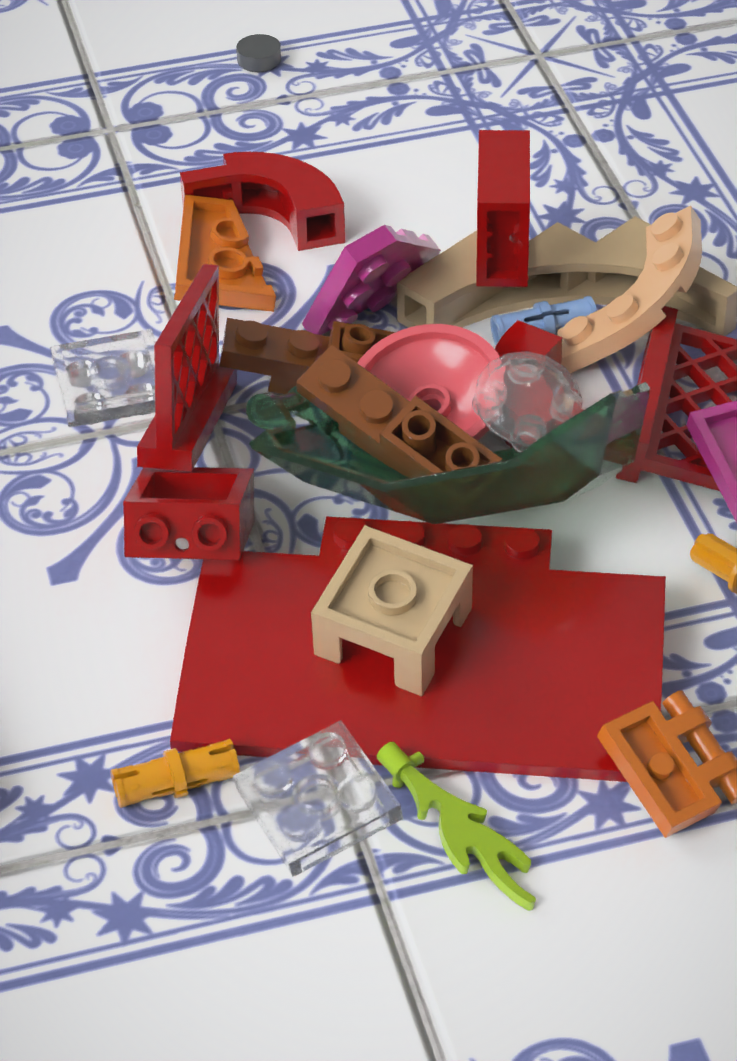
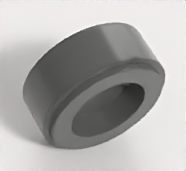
[236,34,281,72]

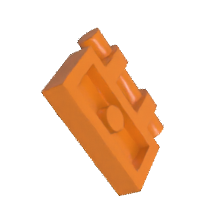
[597,690,737,838]

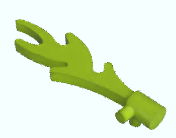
[377,742,536,911]

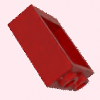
[476,130,530,287]
[123,467,255,560]

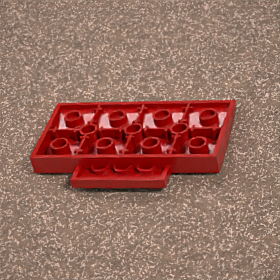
[170,516,666,782]

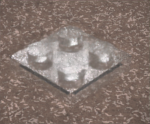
[50,329,156,428]
[233,720,403,877]

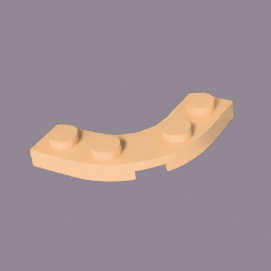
[557,205,702,375]

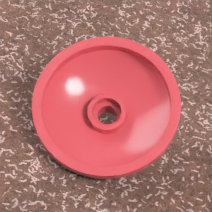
[357,324,507,441]

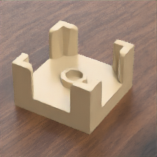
[311,525,473,696]

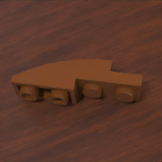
[219,318,395,396]
[296,345,502,503]

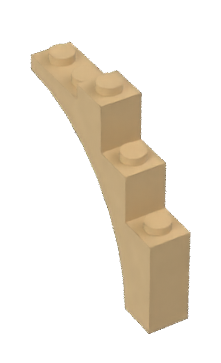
[397,216,737,336]

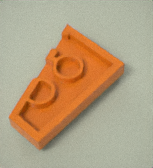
[174,195,276,312]

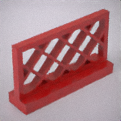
[137,264,237,472]
[616,306,737,491]

